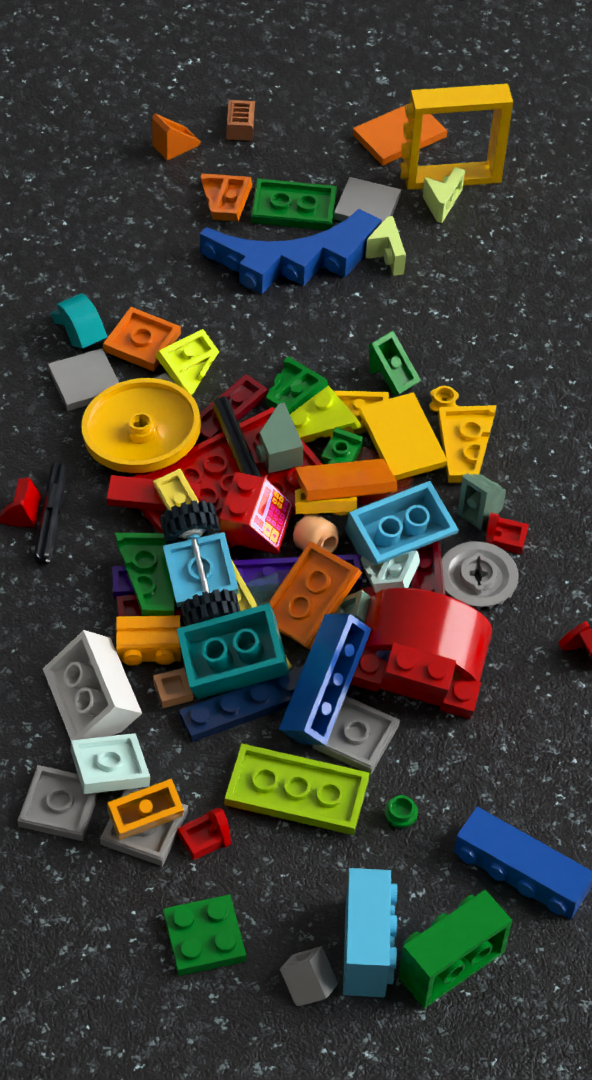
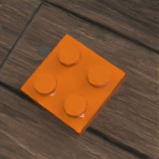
[103,307,181,372]

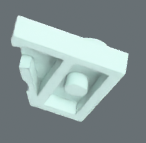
[361,551,420,593]

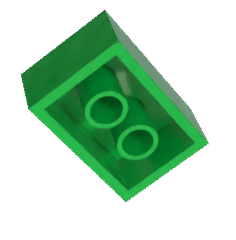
[398,890,512,1009]

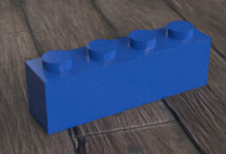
[279,614,371,746]
[454,807,592,919]

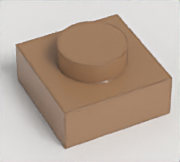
[153,668,193,708]

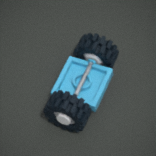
[160,501,240,626]

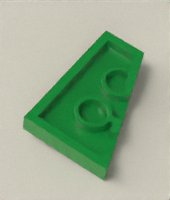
[115,533,175,616]

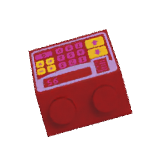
[219,472,294,554]

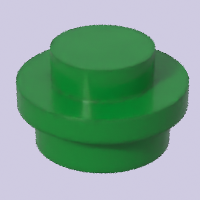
[385,795,418,828]

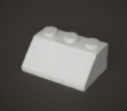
[43,630,142,740]

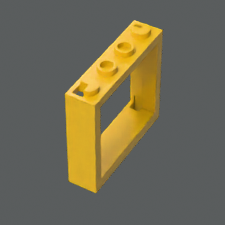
[400,84,513,190]

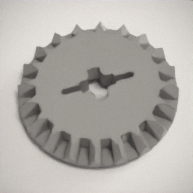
[442,541,519,610]

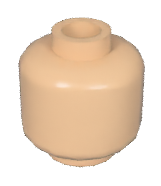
[293,514,338,553]

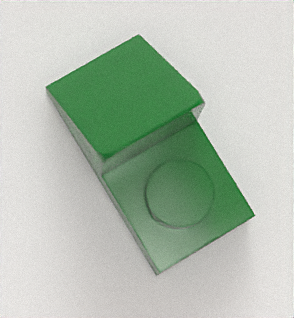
[369,331,421,396]

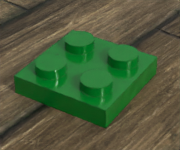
[163,894,246,976]

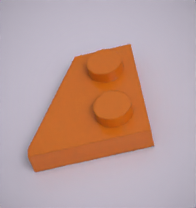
[201,173,252,222]

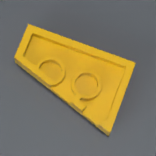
[438,405,497,483]

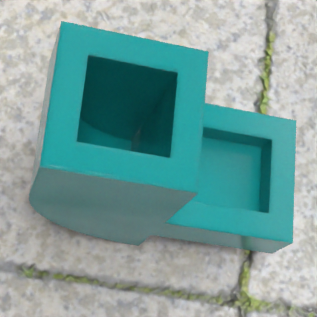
[50,293,107,348]

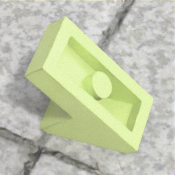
[423,167,465,223]
[366,216,406,276]

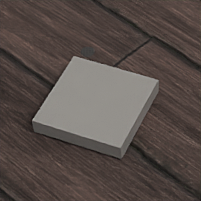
[334,177,401,222]
[48,348,119,411]
[313,696,400,775]
[18,765,99,841]
[100,788,188,866]

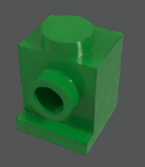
[321,427,363,465]

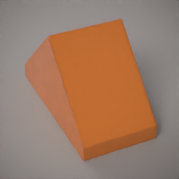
[152,114,201,161]

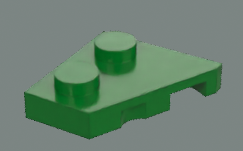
[266,356,328,414]

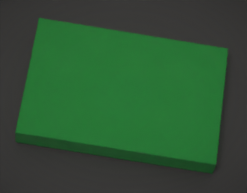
[251,178,337,230]

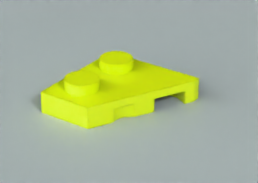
[156,329,219,396]
[290,385,362,443]

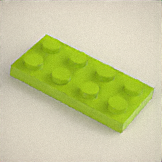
[225,743,370,835]

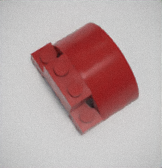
[350,588,492,719]

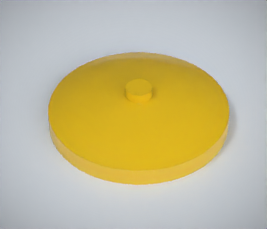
[81,378,201,473]

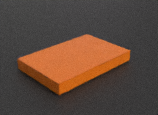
[353,103,447,166]
[295,459,397,501]
[268,541,362,650]

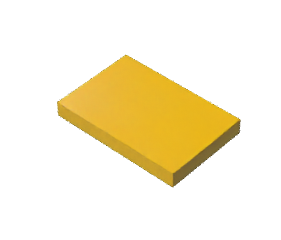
[359,392,448,480]

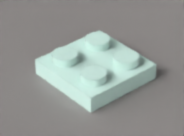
[70,733,150,794]

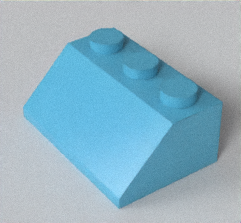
[345,481,459,565]

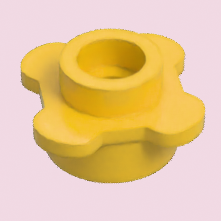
[429,386,459,412]

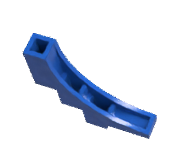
[200,209,382,294]

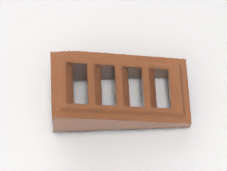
[226,100,255,141]

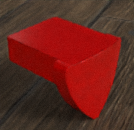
[0,477,41,527]
[485,512,529,555]
[558,621,592,658]
[177,808,231,860]

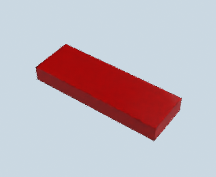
[107,475,201,511]

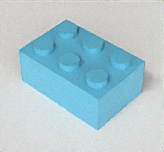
[343,868,397,997]

